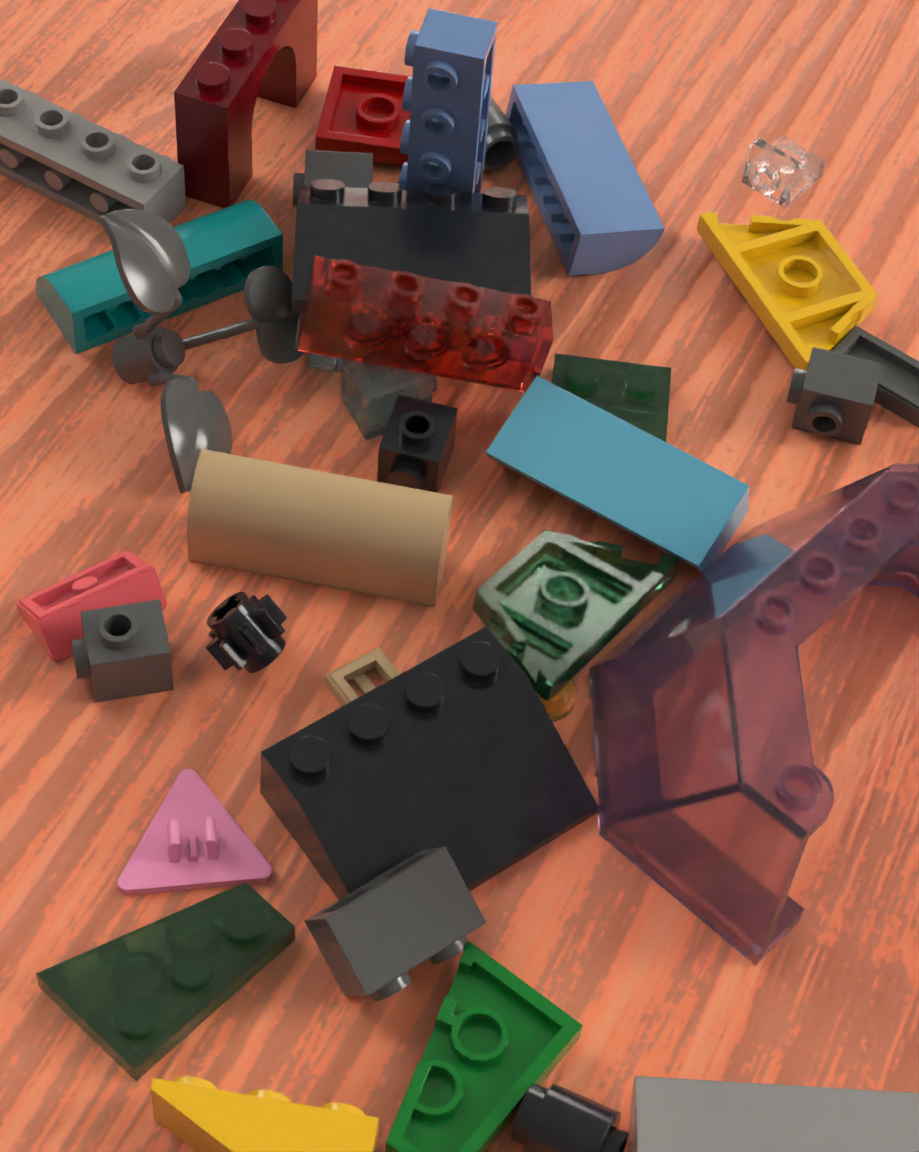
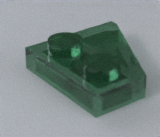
[551,354,671,442]

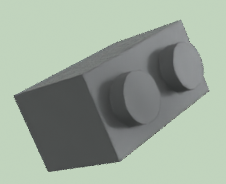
[304,846,486,1002]

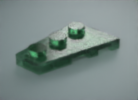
[36,882,295,1081]

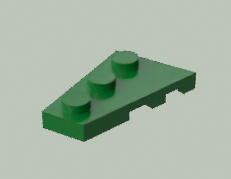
[385,940,583,1152]

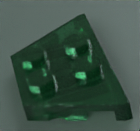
[473,530,680,702]

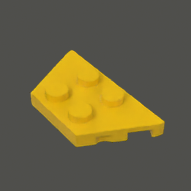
[697,212,878,370]

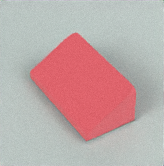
[16,550,167,661]

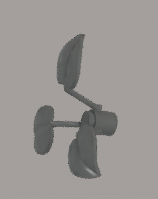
[98,209,310,493]

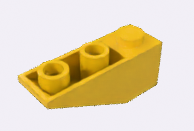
[150,1076,379,1152]

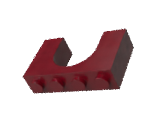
[174,0,318,208]

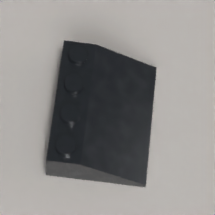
[291,179,531,321]
[260,626,599,900]

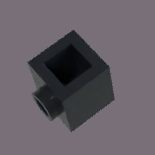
[377,395,458,493]

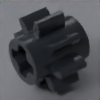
[205,592,288,673]

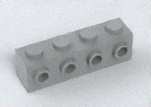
[0,79,186,223]

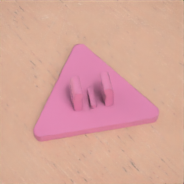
[118,769,272,895]

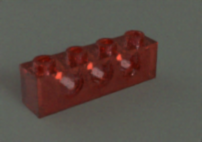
[297,256,553,392]

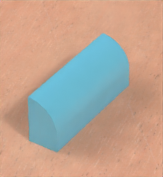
[485,376,750,571]

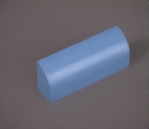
[505,81,665,276]

